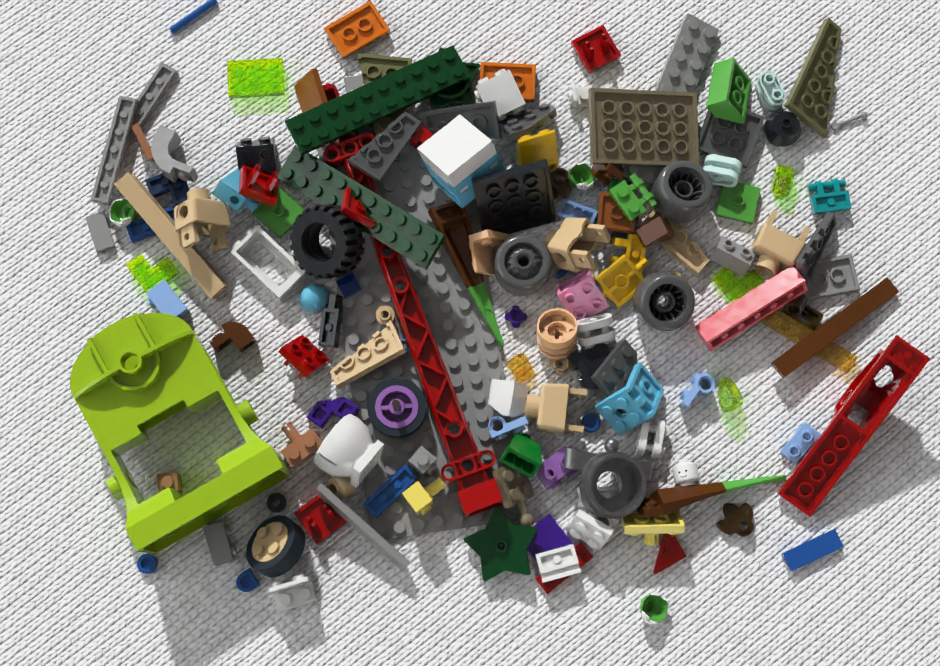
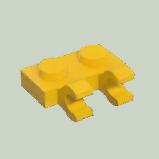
[609,234,646,272]

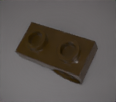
[781,294,823,331]

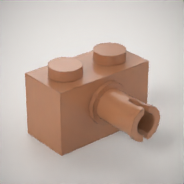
[280,422,322,469]

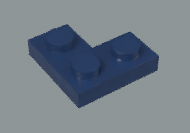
[145,173,190,206]

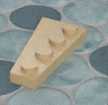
[639,209,710,276]

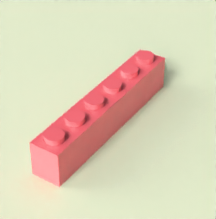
[695,266,808,352]

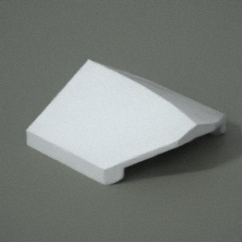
[488,379,528,418]

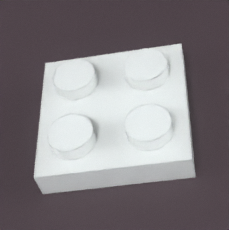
[566,509,614,551]

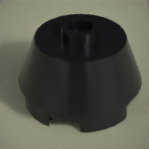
[764,111,801,147]

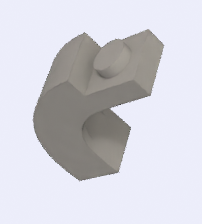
[151,125,199,183]

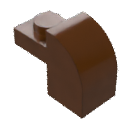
[591,163,625,187]
[210,322,257,353]

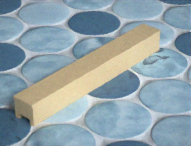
[114,172,230,300]

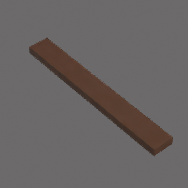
[771,277,899,379]

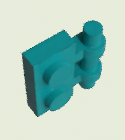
[807,178,852,215]

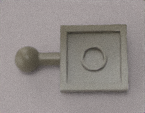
[492,465,535,526]

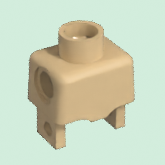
[174,188,231,252]
[750,209,811,277]
[544,217,611,272]
[524,383,588,436]

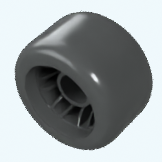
[651,161,713,223]
[494,235,552,296]
[633,272,695,331]

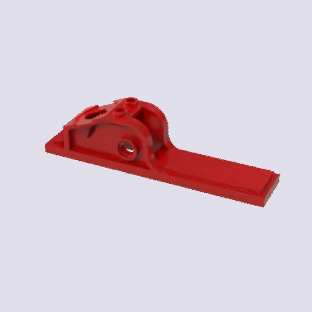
[777,335,931,517]

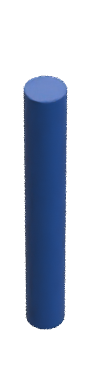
[169,0,218,34]

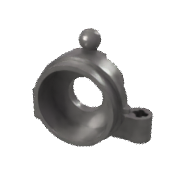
[563,438,655,526]

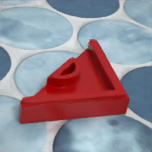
[340,187,375,229]
[653,533,687,575]

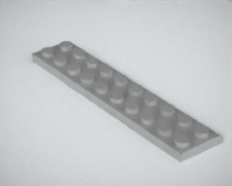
[621,13,719,192]

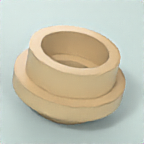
[376,306,395,325]

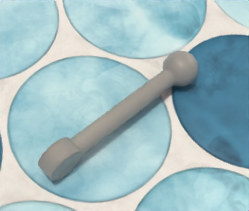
[831,111,868,130]

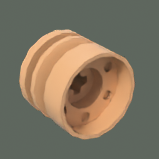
[537,308,578,360]

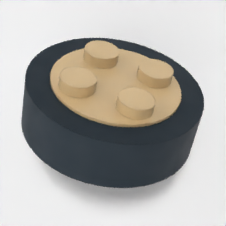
[246,515,305,578]

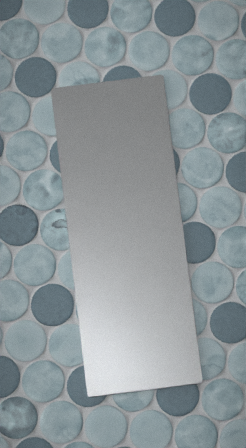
[318,119,525,540]

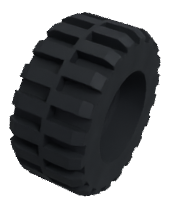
[290,204,365,279]

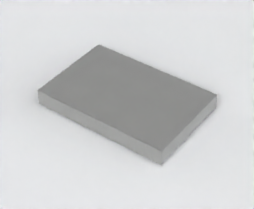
[795,254,860,301]

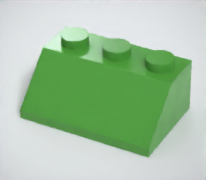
[706,57,752,124]

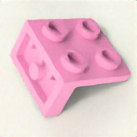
[556,268,609,321]

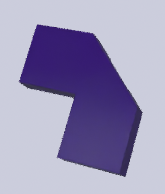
[306,397,361,429]

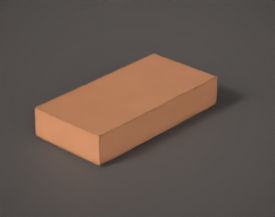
[132,123,154,162]

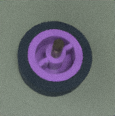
[367,378,426,438]

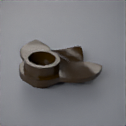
[550,168,572,200]
[716,502,754,537]

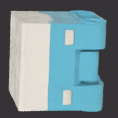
[417,115,506,208]

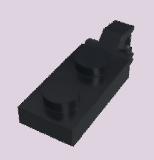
[318,294,343,348]

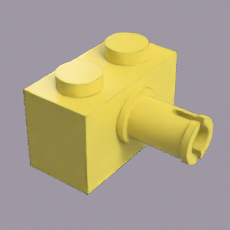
[402,477,446,515]

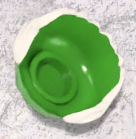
[568,162,596,191]
[109,198,137,227]
[640,592,669,624]

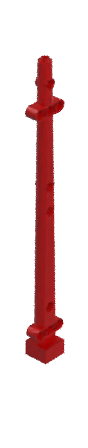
[323,83,503,518]

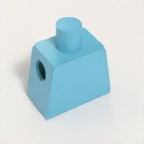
[212,168,261,212]

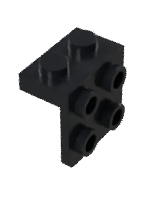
[236,137,277,176]
[569,344,610,392]

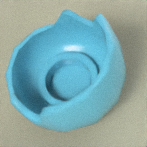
[299,284,329,313]

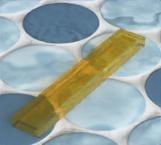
[759,310,858,374]

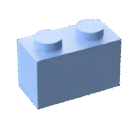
[146,279,190,319]

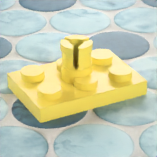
[620,509,685,546]

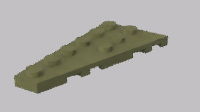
[784,17,841,138]
[357,53,413,162]

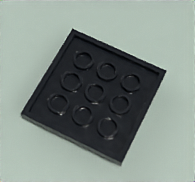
[472,159,556,234]

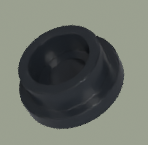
[267,493,287,513]

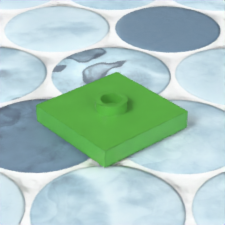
[715,182,761,225]
[252,187,304,239]

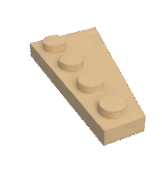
[330,320,406,389]

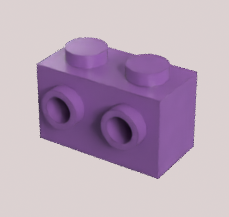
[535,446,577,489]

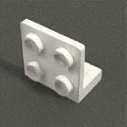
[268,574,318,612]

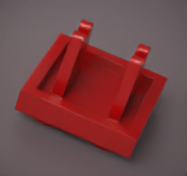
[571,25,621,74]
[239,164,278,207]
[279,335,330,379]
[294,496,347,545]

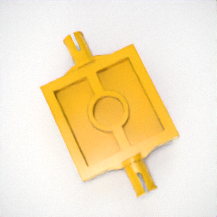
[595,254,649,308]

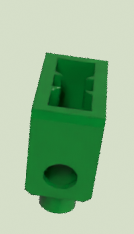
[499,433,542,478]

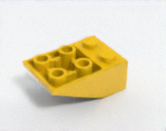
[515,129,559,171]

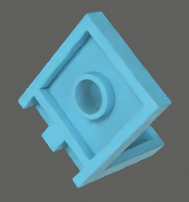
[594,362,664,435]

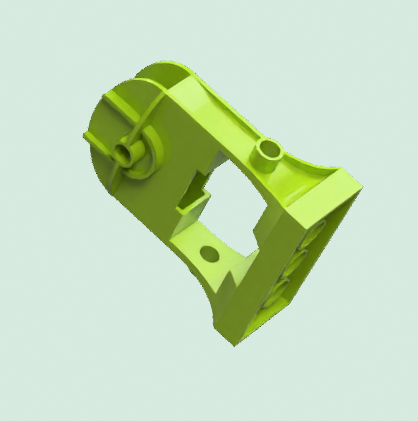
[70,313,292,555]

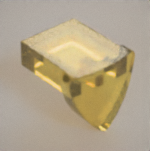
[506,353,536,383]

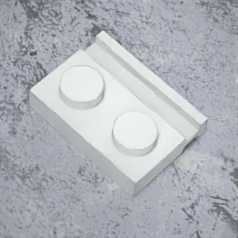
[535,544,581,583]

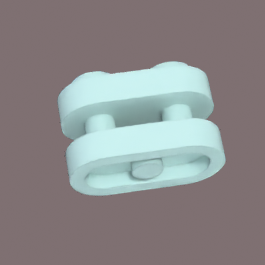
[755,71,786,112]
[703,154,742,188]

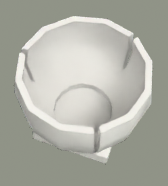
[313,414,384,488]

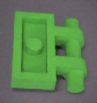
[608,173,657,222]

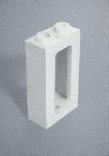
[231,225,308,302]

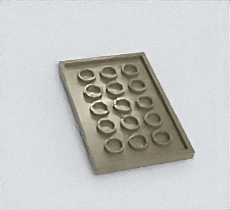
[588,88,700,167]

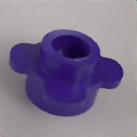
[505,305,527,328]

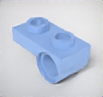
[679,371,715,409]
[488,416,528,441]
[780,421,821,464]

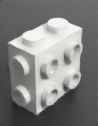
[474,69,526,121]

